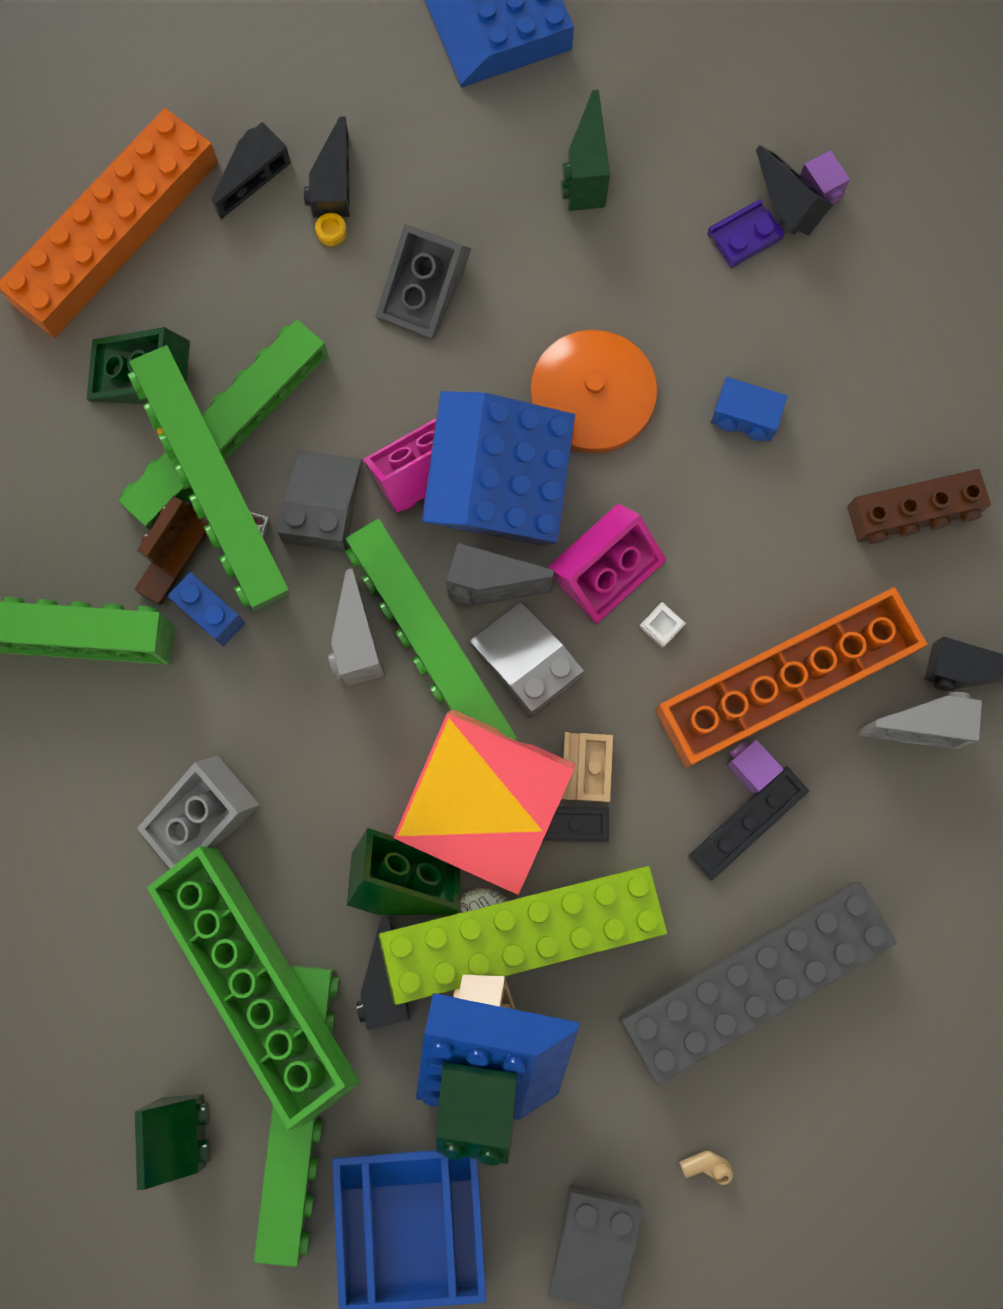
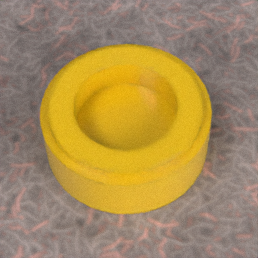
[315,213,347,246]

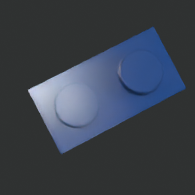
[710,377,788,441]
[168,572,245,647]

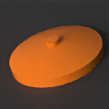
[531,330,657,453]

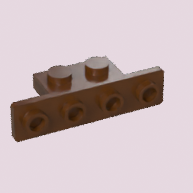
[135,496,209,605]

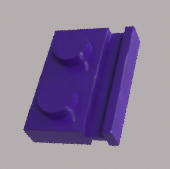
[707,199,785,269]

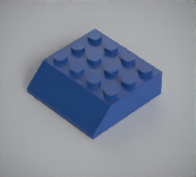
[424,0,574,88]
[422,391,575,545]
[416,993,580,1120]
[332,1150,487,1309]

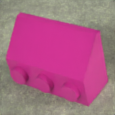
[363,418,436,513]
[547,504,666,624]

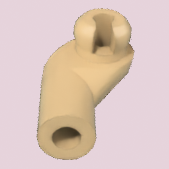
[679,1151,733,1185]

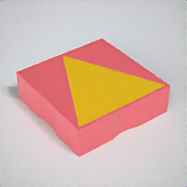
[393,709,576,895]

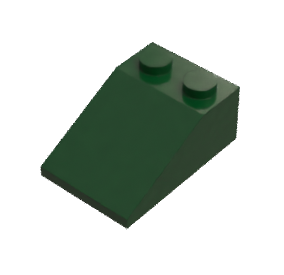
[561,89,610,211]
[87,327,190,404]
[347,828,460,915]
[436,1062,518,1166]
[135,1094,211,1190]

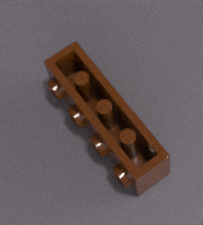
[847,468,991,544]

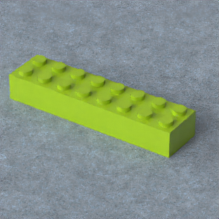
[378,866,667,1005]

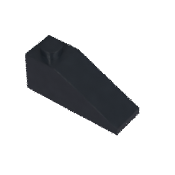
[304,116,350,218]
[211,122,291,219]
[756,145,833,236]
[924,637,1003,691]
[356,916,411,1029]

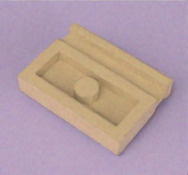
[561,732,613,803]

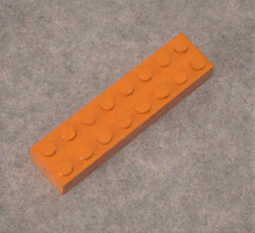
[0,108,218,339]
[655,587,928,769]

